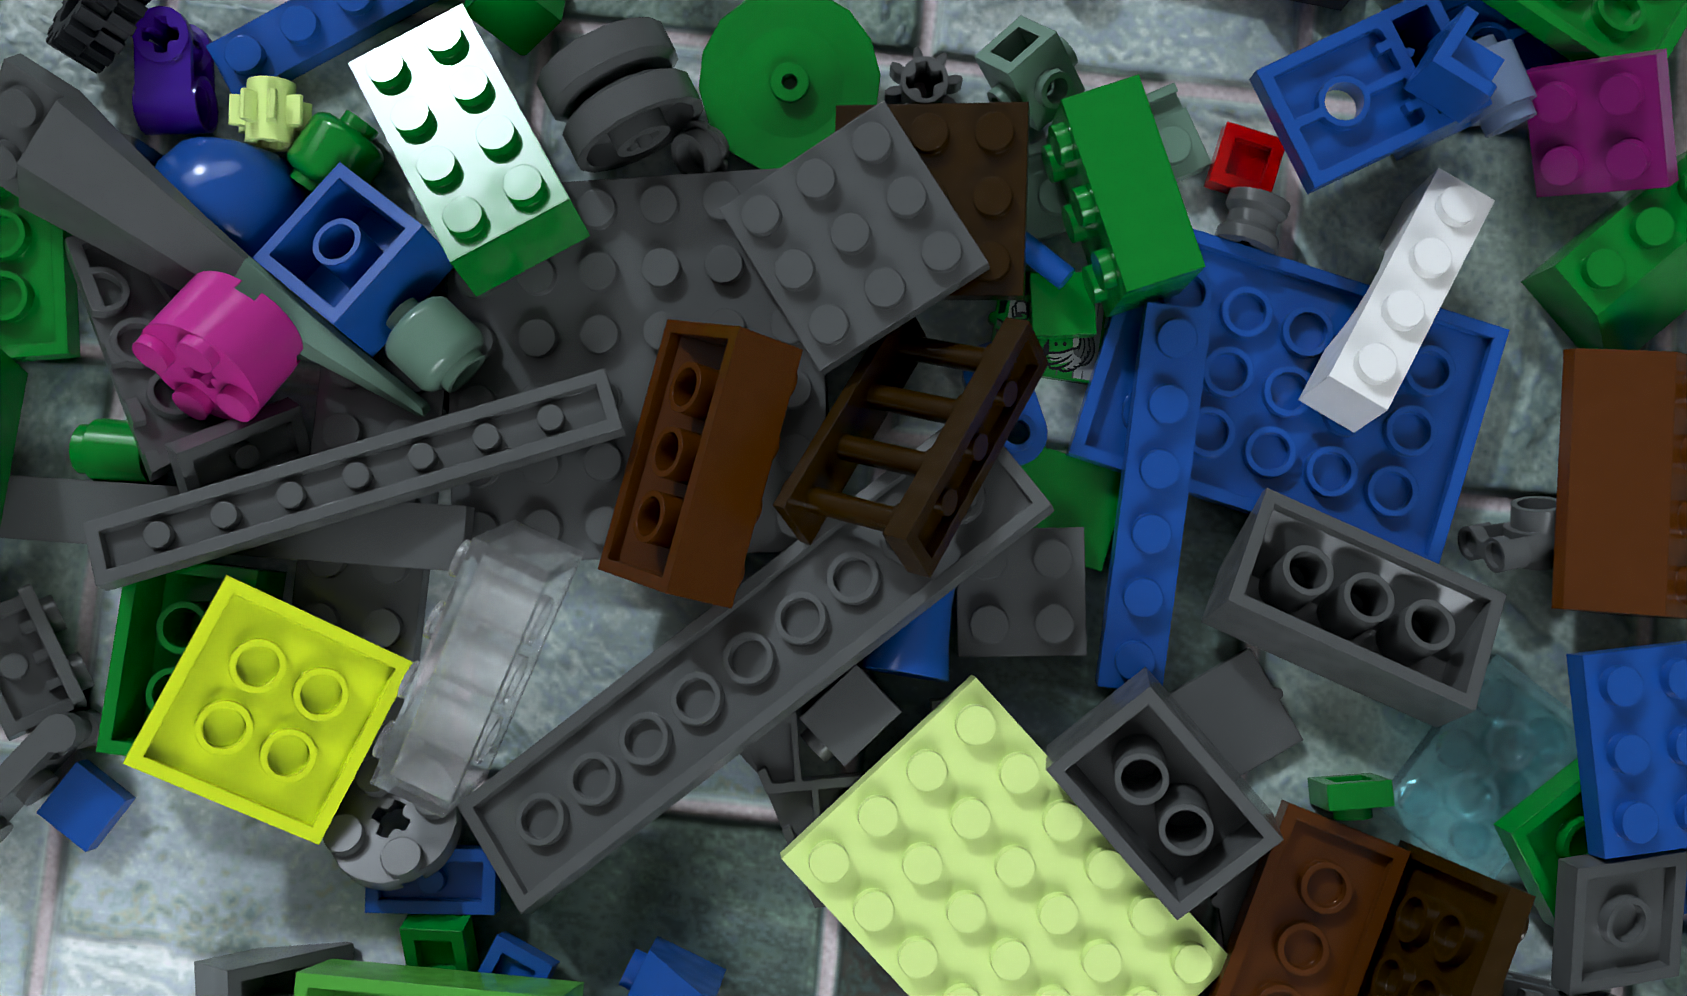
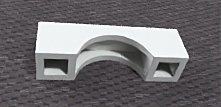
[1298,168,1495,433]

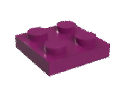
[1526,48,1679,198]

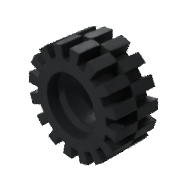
[46,0,151,74]

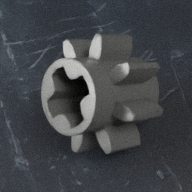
[884,47,963,104]

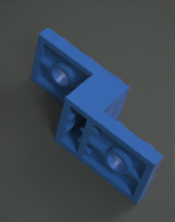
[1249,0,1567,195]

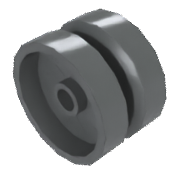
[536,17,704,173]

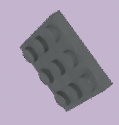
[719,100,990,375]

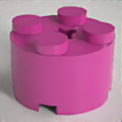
[132,271,303,422]

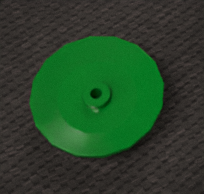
[699,0,881,169]

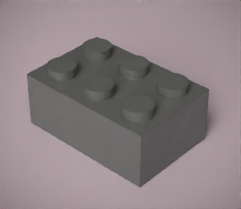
[1046,667,1284,920]

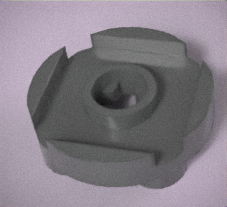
[323,756,462,891]

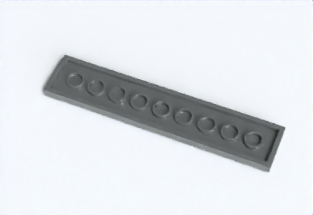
[456,428,1054,914]

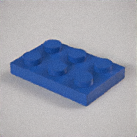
[1566,640,1687,859]

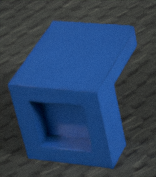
[1403,6,1505,123]

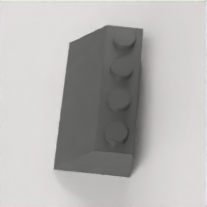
[1201,488,1507,728]

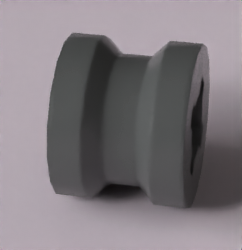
[1215,187,1290,255]

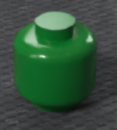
[287,110,385,193]

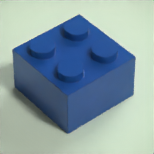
[253,162,453,358]

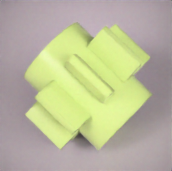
[228,76,312,152]

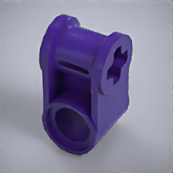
[132,6,219,136]

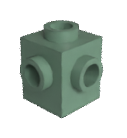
[974,15,1085,131]

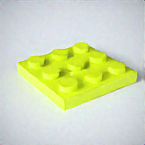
[123,574,414,845]

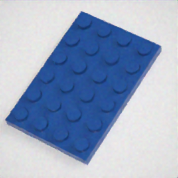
[1066,229,1510,564]

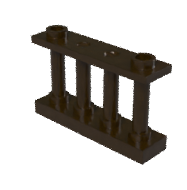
[773,316,1049,578]

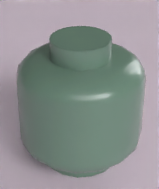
[385,296,485,393]

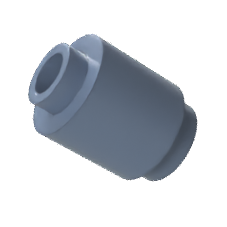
[1471,34,1537,138]

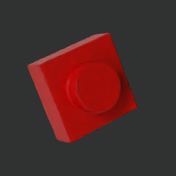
[1204,121,1285,194]

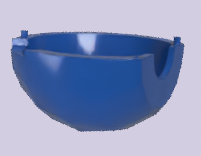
[155,137,305,276]

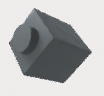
[799,663,902,766]

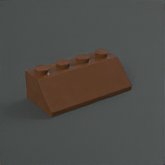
[598,319,803,609]
[1551,348,1687,619]

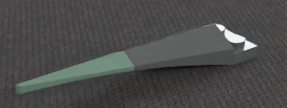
[0,53,431,417]

